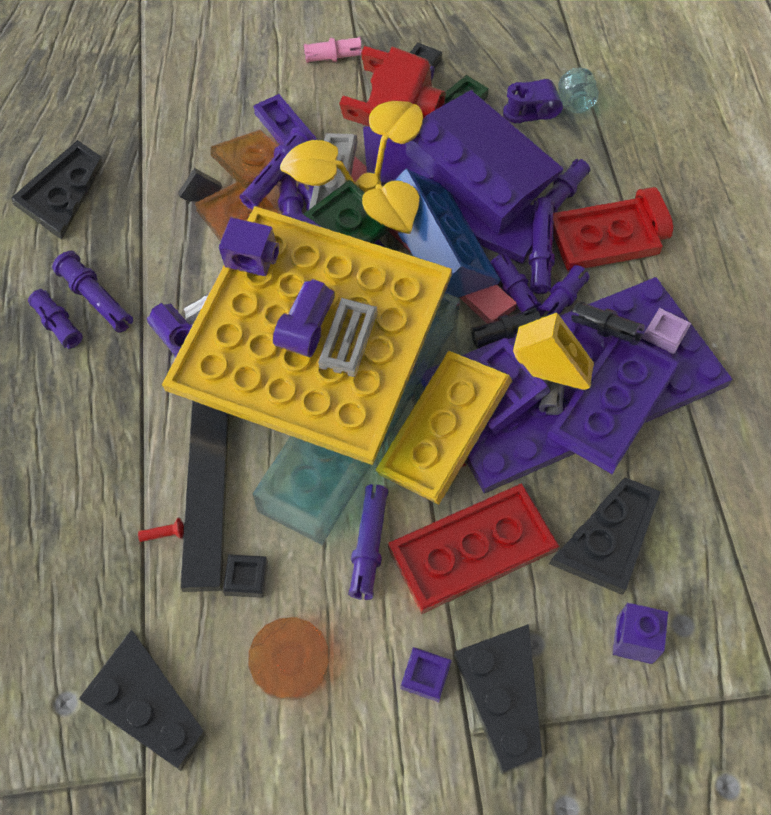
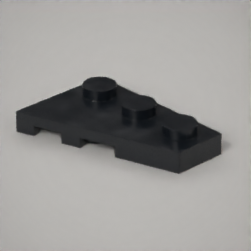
[549,477,661,595]

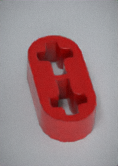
[635,187,673,240]

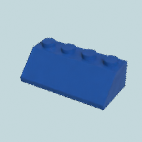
[395,168,501,299]

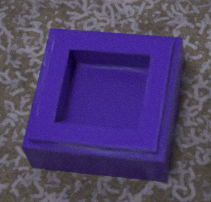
[400,647,452,702]

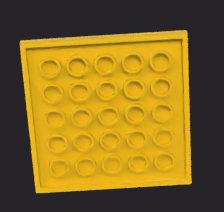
[162,206,452,465]

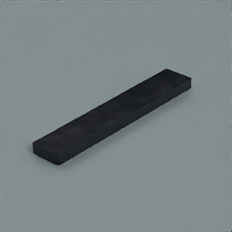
[180,401,229,592]

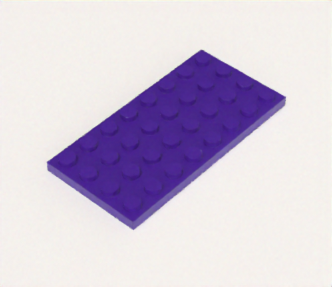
[419,277,733,494]

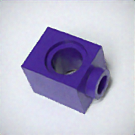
[218,217,279,276]
[612,603,668,664]

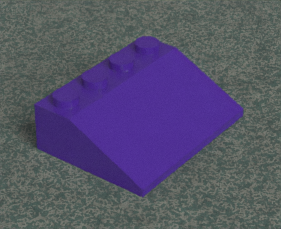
[406,90,564,235]

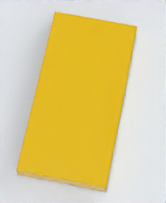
[375,350,512,505]

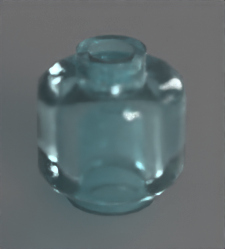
[558,67,599,113]

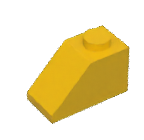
[513,312,594,390]

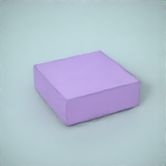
[642,308,691,354]

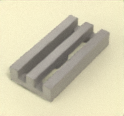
[318,298,377,377]

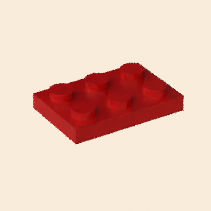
[553,198,663,271]

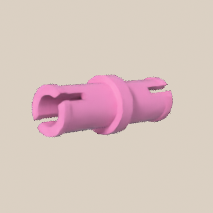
[304,37,362,63]

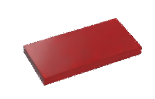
[388,483,559,614]

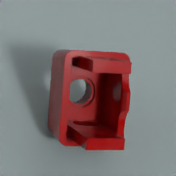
[339,46,445,126]

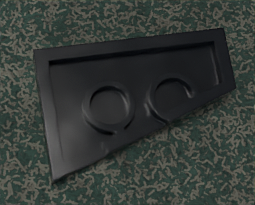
[11,140,103,240]
[454,624,543,775]
[79,629,206,771]

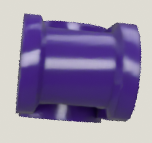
[503,79,563,124]

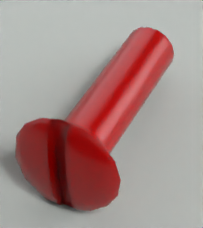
[138,517,184,542]

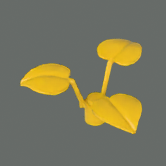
[280,101,423,234]

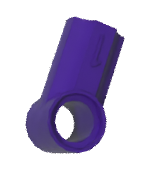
[273,279,335,357]
[146,303,193,358]

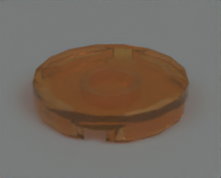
[248,617,329,701]

